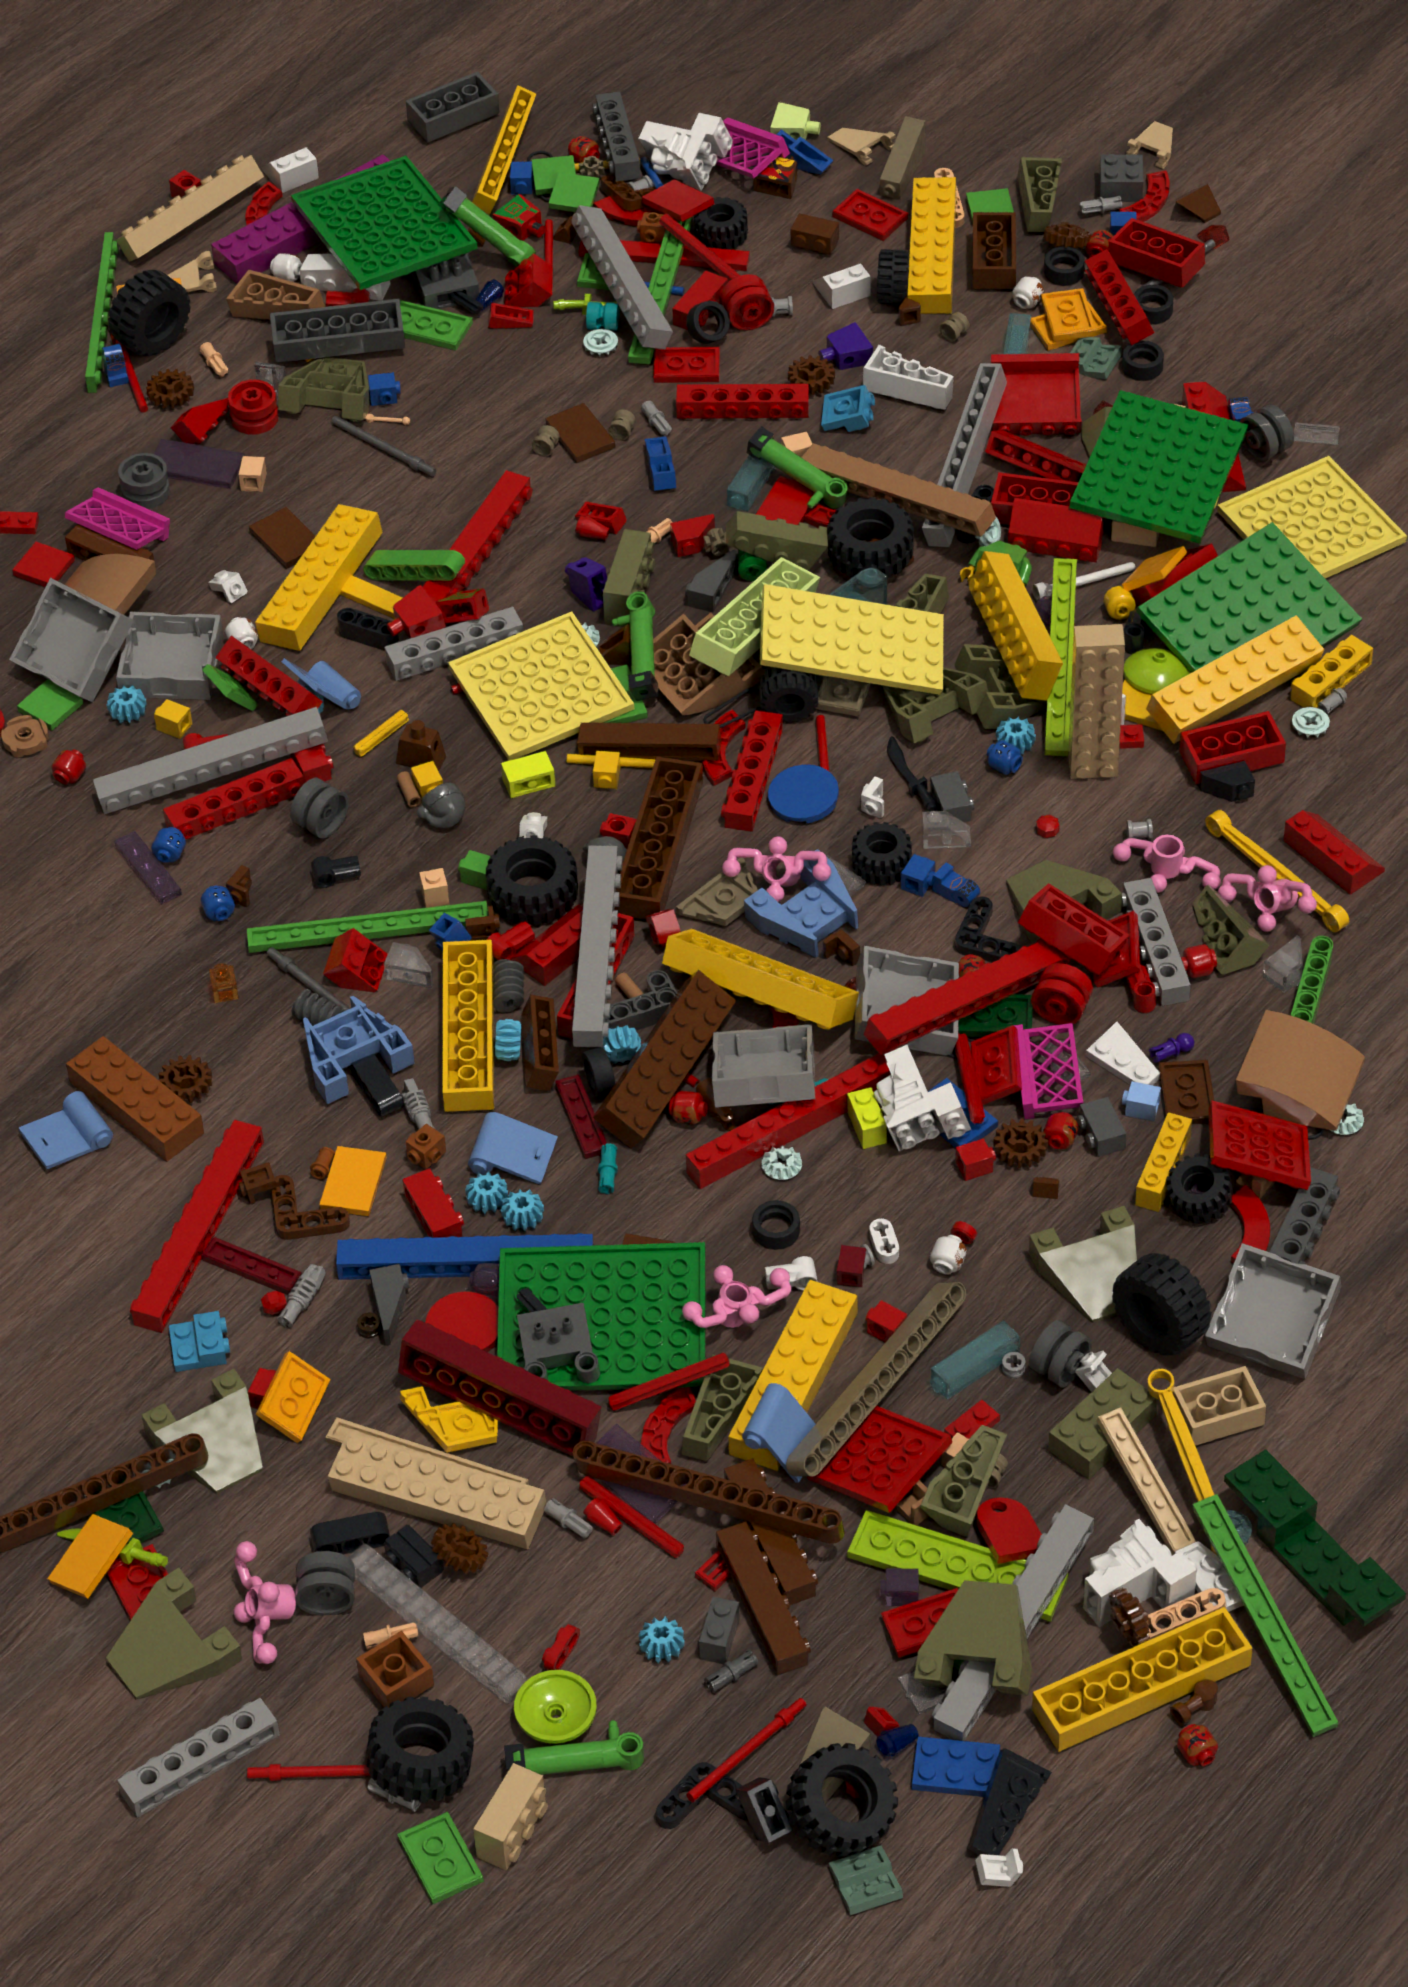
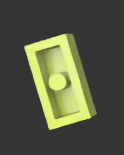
[501,751,555,798]
[847,1087,887,1149]

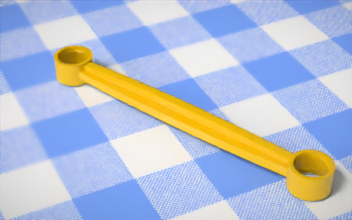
[1205,810,1349,933]
[1148,1369,1217,1555]

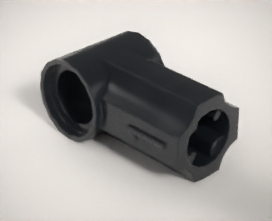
[1124,608,1147,654]
[311,855,361,888]

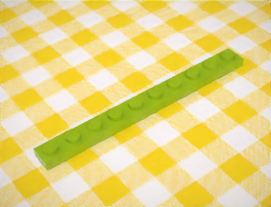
[1045,558,1077,756]

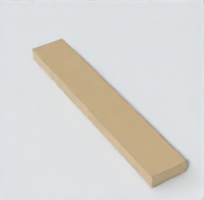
[1096,1407,1197,1556]

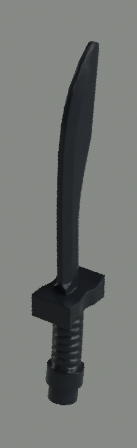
[887,736,937,813]

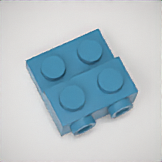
[821,385,875,432]
[169,1311,230,1372]

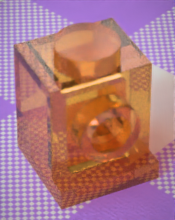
[209,963,239,1003]

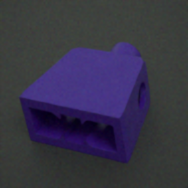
[818,322,873,370]
[565,557,607,612]

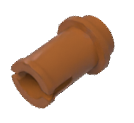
[310,1147,335,1179]

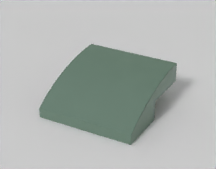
[1070,337,1123,379]
[829,1845,903,1915]

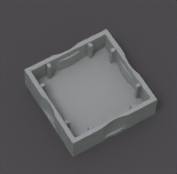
[9,578,134,702]
[116,612,223,700]
[855,946,959,1056]
[712,1024,815,1107]
[1205,1243,1341,1379]

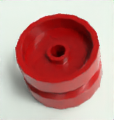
[721,274,774,331]
[228,380,279,435]
[1031,963,1093,1025]

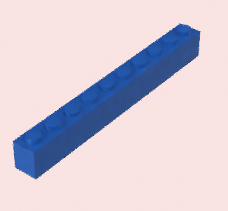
[336,1233,593,1280]

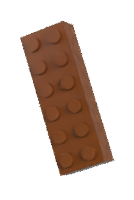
[66,1036,204,1162]

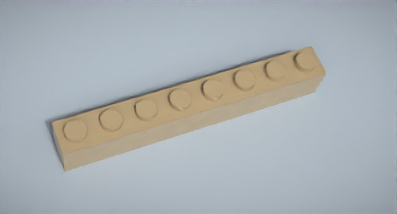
[116,155,264,262]

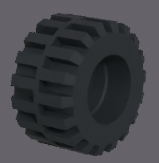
[694,197,748,249]
[877,249,909,304]
[759,667,819,723]
[852,822,912,885]
[1166,1153,1233,1224]

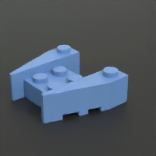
[744,849,859,957]
[303,996,415,1104]

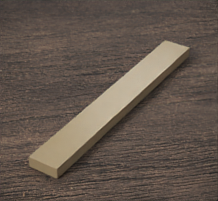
[325,1417,529,1485]

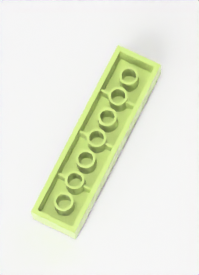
[689,557,820,676]

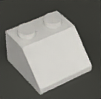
[262,147,319,193]
[813,264,871,309]

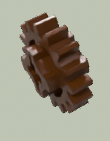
[1043,222,1091,248]
[788,355,835,395]
[146,369,194,408]
[158,1055,213,1103]
[993,1118,1048,1168]
[431,1523,489,1574]
[1109,1587,1150,1646]

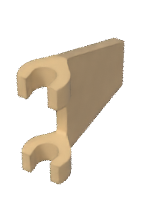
[1126,121,1173,169]
[827,128,896,166]
[168,251,217,292]

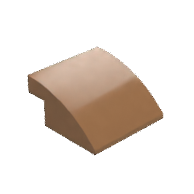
[64,554,156,615]
[653,613,765,715]
[1236,1010,1365,1131]

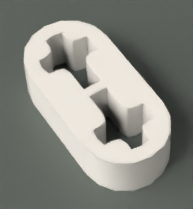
[870,1219,899,1264]

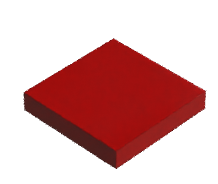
[12,542,75,587]

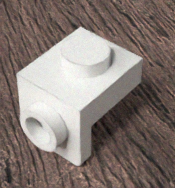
[208,570,248,603]
[861,777,884,818]
[519,812,547,838]
[1075,1351,1112,1392]
[975,1848,1023,1887]

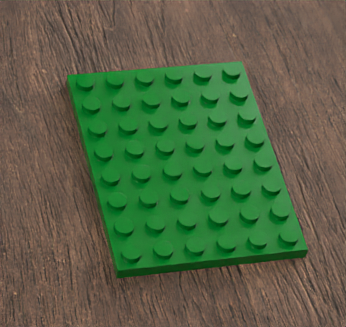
[291,156,478,290]
[1069,390,1248,544]
[1136,522,1362,673]
[497,1242,706,1391]

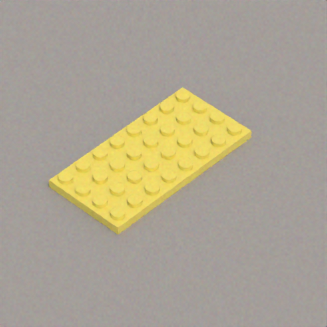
[760,584,944,695]

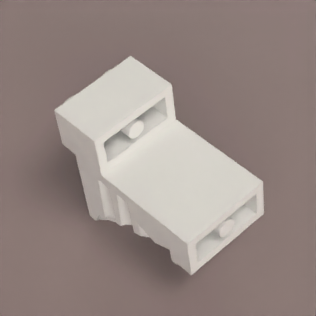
[638,113,733,191]
[874,1045,971,1151]
[1083,1519,1197,1627]

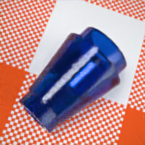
[476,279,504,310]
[876,1724,919,1757]

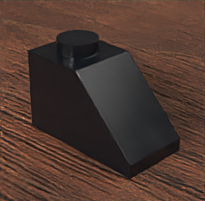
[1199,761,1255,802]

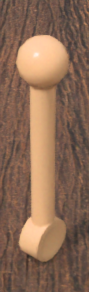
[365,414,410,425]

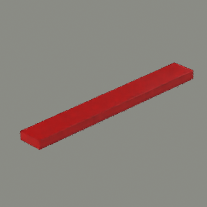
[578,240,750,271]

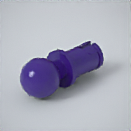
[1149,1033,1194,1063]

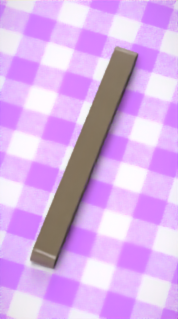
[786,1282,966,1477]

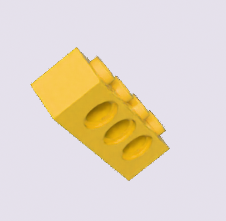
[1291,635,1373,708]
[1135,1112,1192,1212]

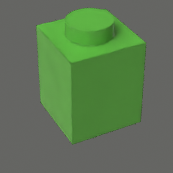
[458,850,490,890]

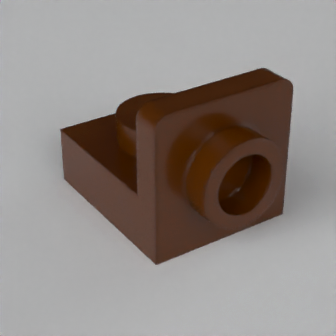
[226,865,252,907]
[465,906,500,941]
[823,929,860,966]
[239,1162,277,1204]

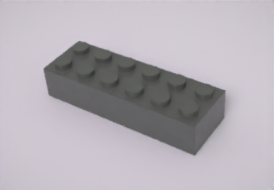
[270,299,405,363]

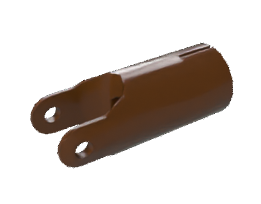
[696,1078,736,1131]

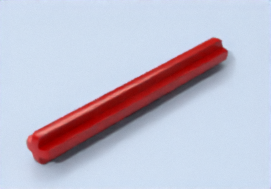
[659,213,741,282]
[955,1033,985,1124]
[608,1353,730,1411]
[579,1476,684,1558]

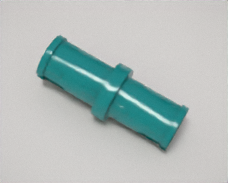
[598,1144,618,1194]

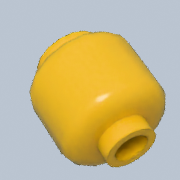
[1103,586,1136,620]

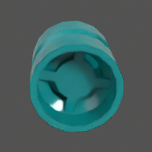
[586,302,620,331]

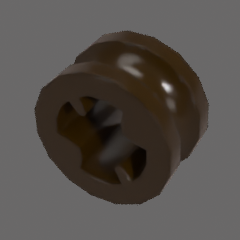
[357,1312,381,1339]

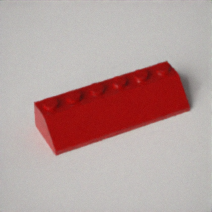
[1182,382,1246,492]

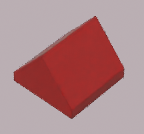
[864,1706,900,1741]

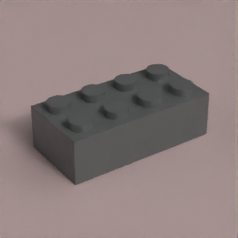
[406,72,500,142]

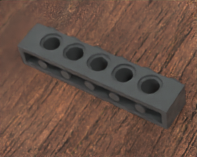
[593,92,641,181]
[1269,1167,1341,1264]

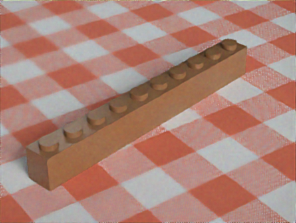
[801,443,996,537]

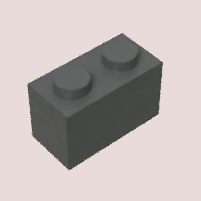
[930,771,974,826]
[1077,1097,1126,1157]
[699,1597,740,1664]

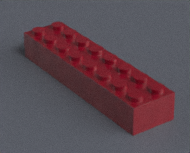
[398,1319,602,1457]

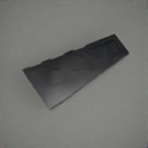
[968,1748,1052,1855]

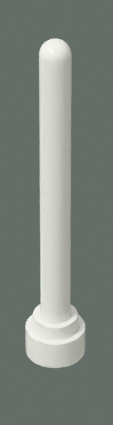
[1032,562,1136,602]

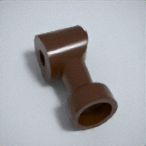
[1170,1680,1218,1725]

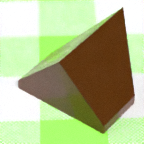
[1176,184,1221,223]
[596,624,631,666]

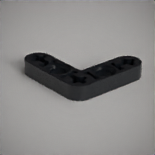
[955,896,1022,963]
[656,1762,749,1829]

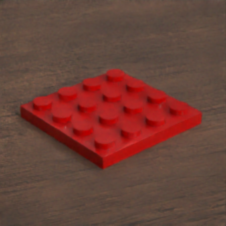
[1208,1100,1311,1190]
[807,1406,953,1513]

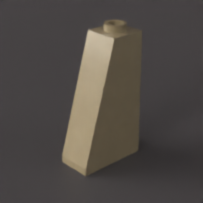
[880,116,925,200]
[790,1706,871,1803]

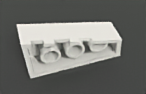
[300,254,390,301]
[863,345,954,410]

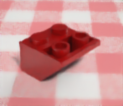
[504,253,553,307]
[323,928,389,993]

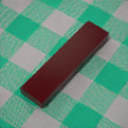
[555,1074,607,1159]
[201,1237,302,1295]

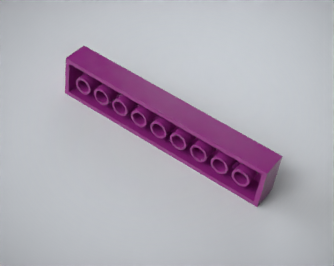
[211,154,390,284]

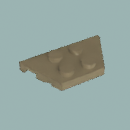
[676,858,758,926]

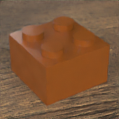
[356,1630,434,1708]

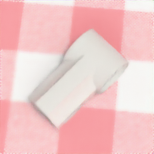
[765,1256,818,1291]

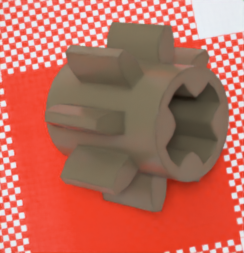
[579,156,605,178]
[703,528,731,556]

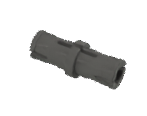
[704,1650,758,1693]

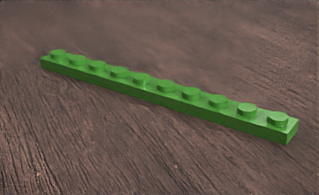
[628,216,694,364]
[85,232,119,393]
[247,901,488,953]
[1193,1494,1338,1737]

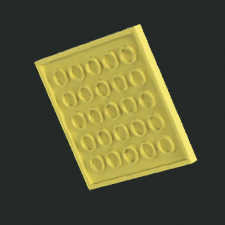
[1217,456,1407,579]
[448,611,634,760]

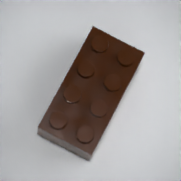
[973,212,1016,289]

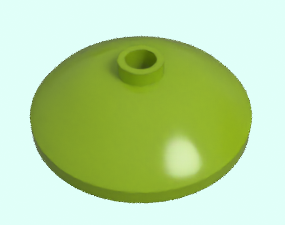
[1123,648,1191,694]
[514,1670,597,1744]

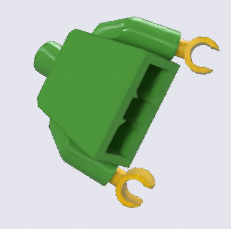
[960,541,1032,586]

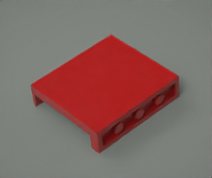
[990,353,1082,436]

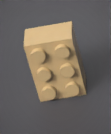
[1173,1366,1266,1446]
[473,1763,548,1871]

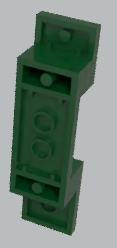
[1224,1449,1406,1627]

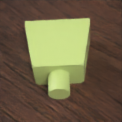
[770,102,821,140]

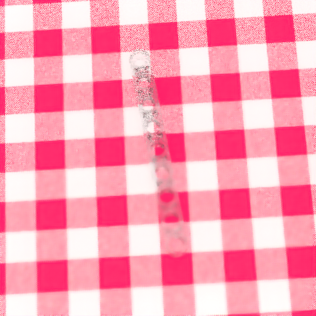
[348,1544,528,1704]

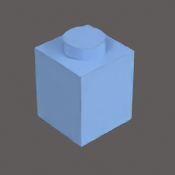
[1122,1081,1161,1122]

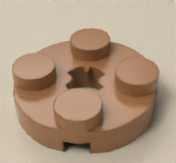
[1,715,49,758]

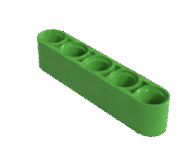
[363,550,465,581]
[1291,936,1333,1024]

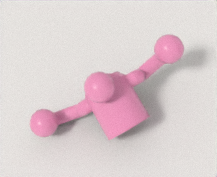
[1112,835,1221,893]
[722,836,831,903]
[1218,865,1317,932]
[682,1265,791,1328]
[233,1541,296,1664]

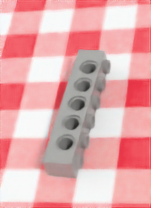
[385,607,523,681]
[1121,878,1191,1006]
[117,1698,280,1818]

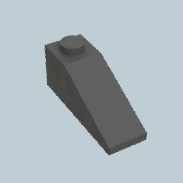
[685,550,738,612]
[369,1264,410,1345]

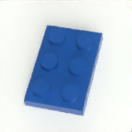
[928,1078,998,1148]
[912,1737,1000,1797]

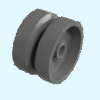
[1240,404,1294,462]
[118,453,170,509]
[290,778,349,839]
[1029,1320,1092,1387]
[295,1551,355,1616]

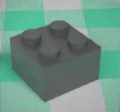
[1100,154,1143,202]

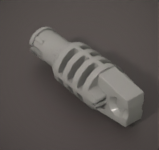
[401,1078,435,1129]
[277,1264,326,1328]

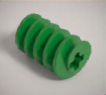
[738,549,767,582]

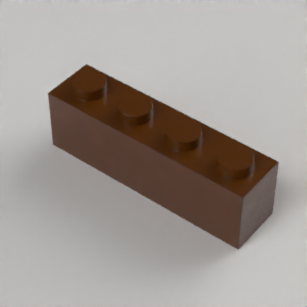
[65,524,154,561]
[521,994,559,1091]

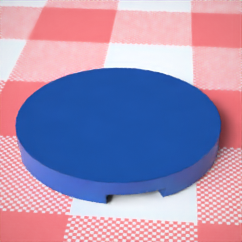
[768,764,839,823]

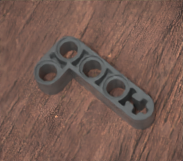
[605,970,677,1031]

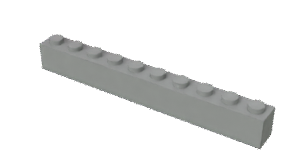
[572,205,673,349]
[922,363,1007,547]
[93,707,328,814]
[572,845,623,1047]
[932,1504,1094,1741]

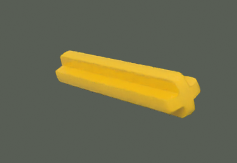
[353,710,409,757]

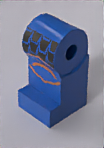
[102,344,129,387]
[1228,397,1254,422]
[933,862,980,907]

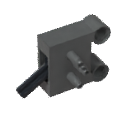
[410,253,483,315]
[516,1288,600,1383]

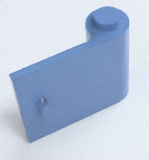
[281,658,361,710]
[18,1091,113,1170]
[468,1112,558,1185]
[742,1383,816,1483]

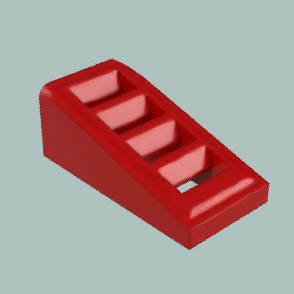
[488,303,534,329]
[575,502,627,534]

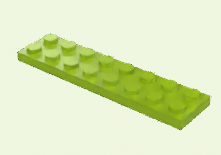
[847,1510,1069,1622]

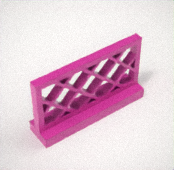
[715,117,790,178]
[65,487,170,550]
[1013,1023,1083,1119]

